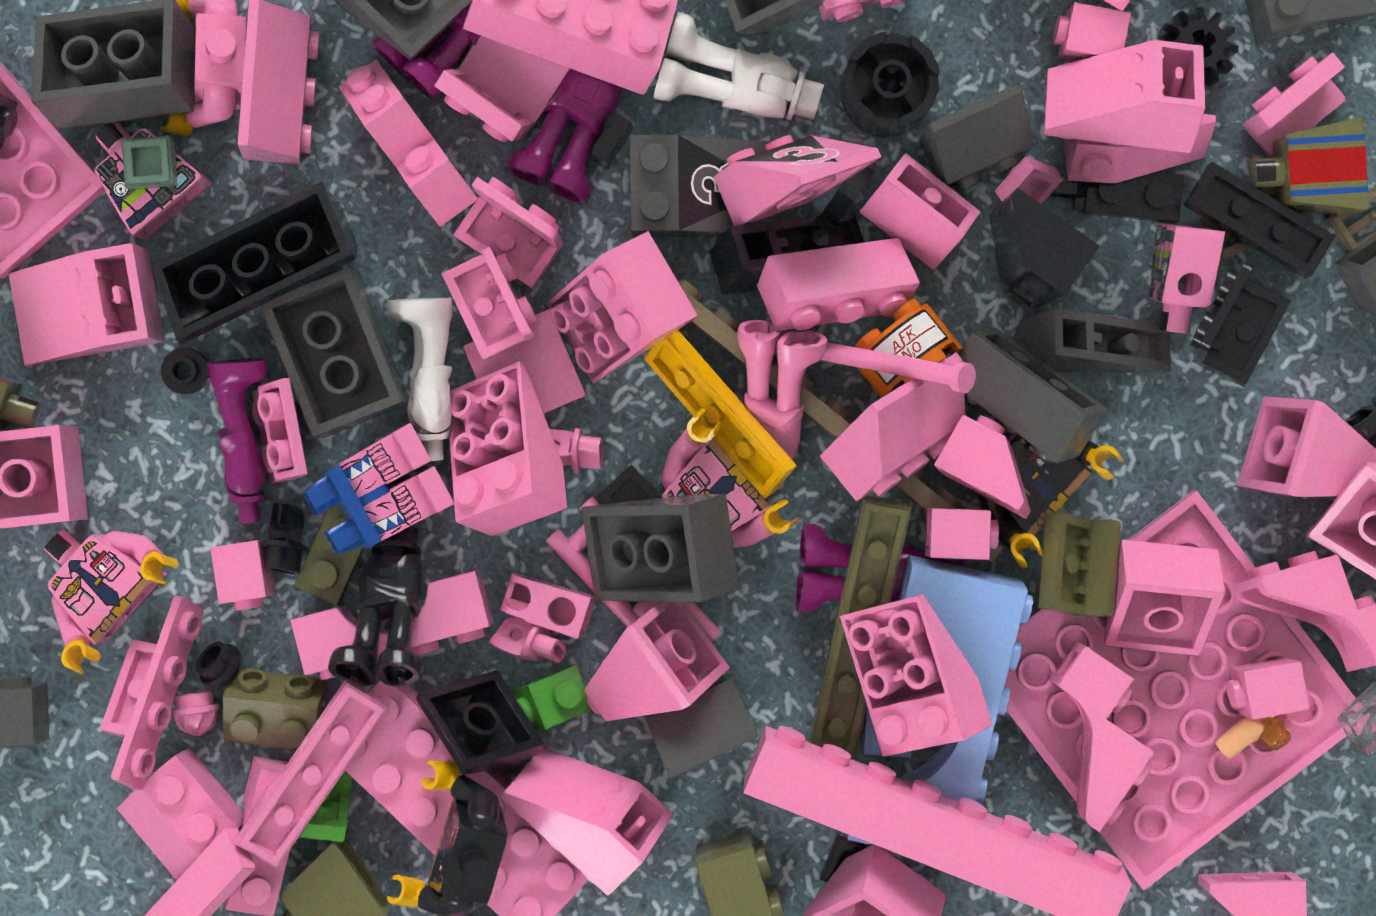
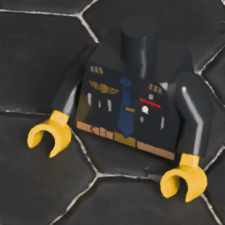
[977,434,1124,568]
[387,760,508,916]

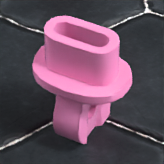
[550,428,604,474]
[488,616,566,664]

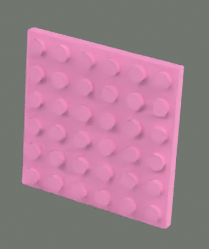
[1005,491,1371,890]

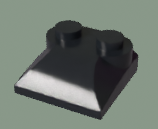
[416,670,545,775]

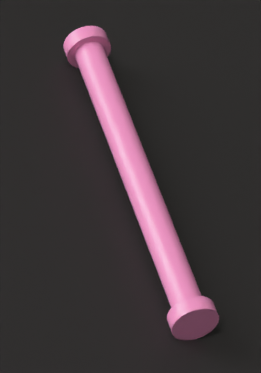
[776,330,976,393]

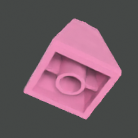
[1237,396,1376,497]
[584,602,730,721]

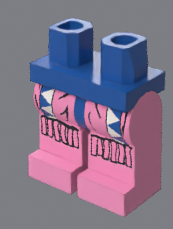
[302,423,454,554]

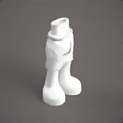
[653,12,824,120]
[387,297,452,461]

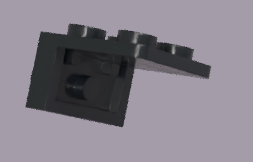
[1190,262,1291,387]

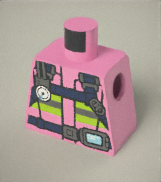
[94,121,213,241]
[1149,223,1225,334]

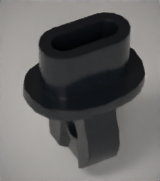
[261,503,310,575]

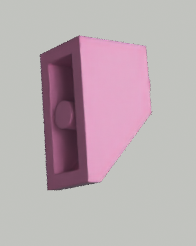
[934,415,1031,519]
[1198,872,1307,916]

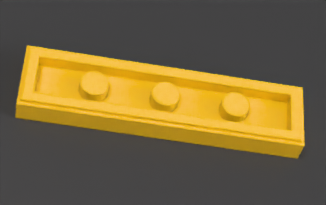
[644,330,797,499]

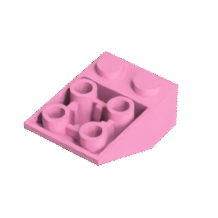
[1044,40,1205,153]
[546,231,698,384]
[8,243,165,366]
[449,361,567,536]
[840,594,993,757]
[500,748,674,896]

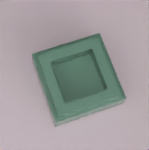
[121,136,178,190]

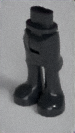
[328,526,422,687]

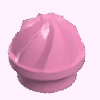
[171,691,220,736]

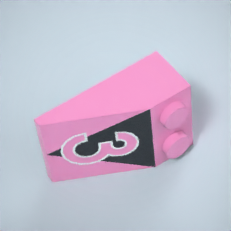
[714,135,881,226]

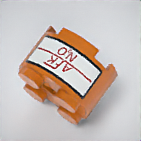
[855,298,964,398]

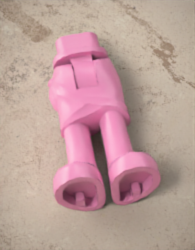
[737,320,827,489]

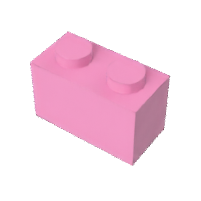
[860,153,981,270]

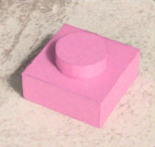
[995,156,1064,204]

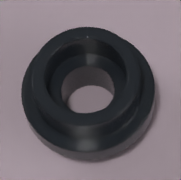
[161,347,209,395]
[195,641,241,687]

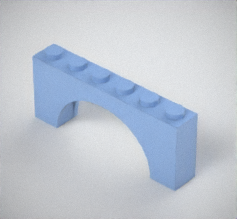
[847,555,1033,845]

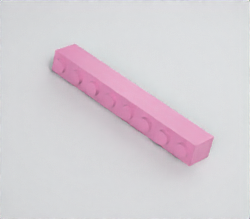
[743,726,1132,916]

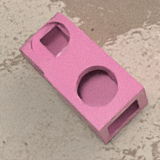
[500,573,596,639]

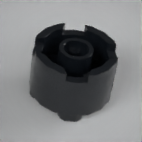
[840,32,939,138]

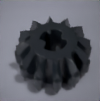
[1159,7,1239,87]

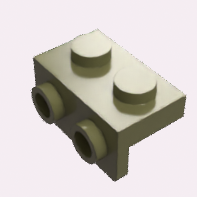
[1038,512,1121,617]
[222,668,327,750]

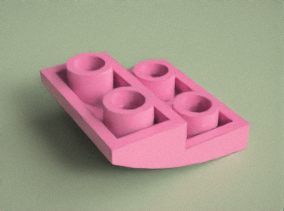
[252,378,308,484]

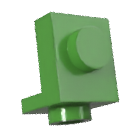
[511,665,591,732]
[299,771,353,842]

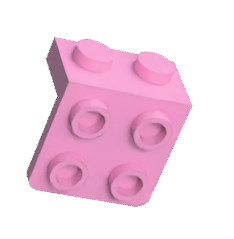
[434,36,571,143]
[453,177,564,290]

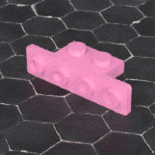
[100,595,203,790]

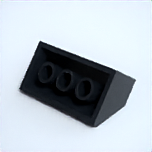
[151,181,358,345]

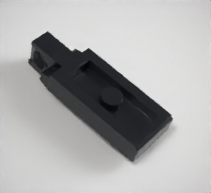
[1050,172,1184,223]

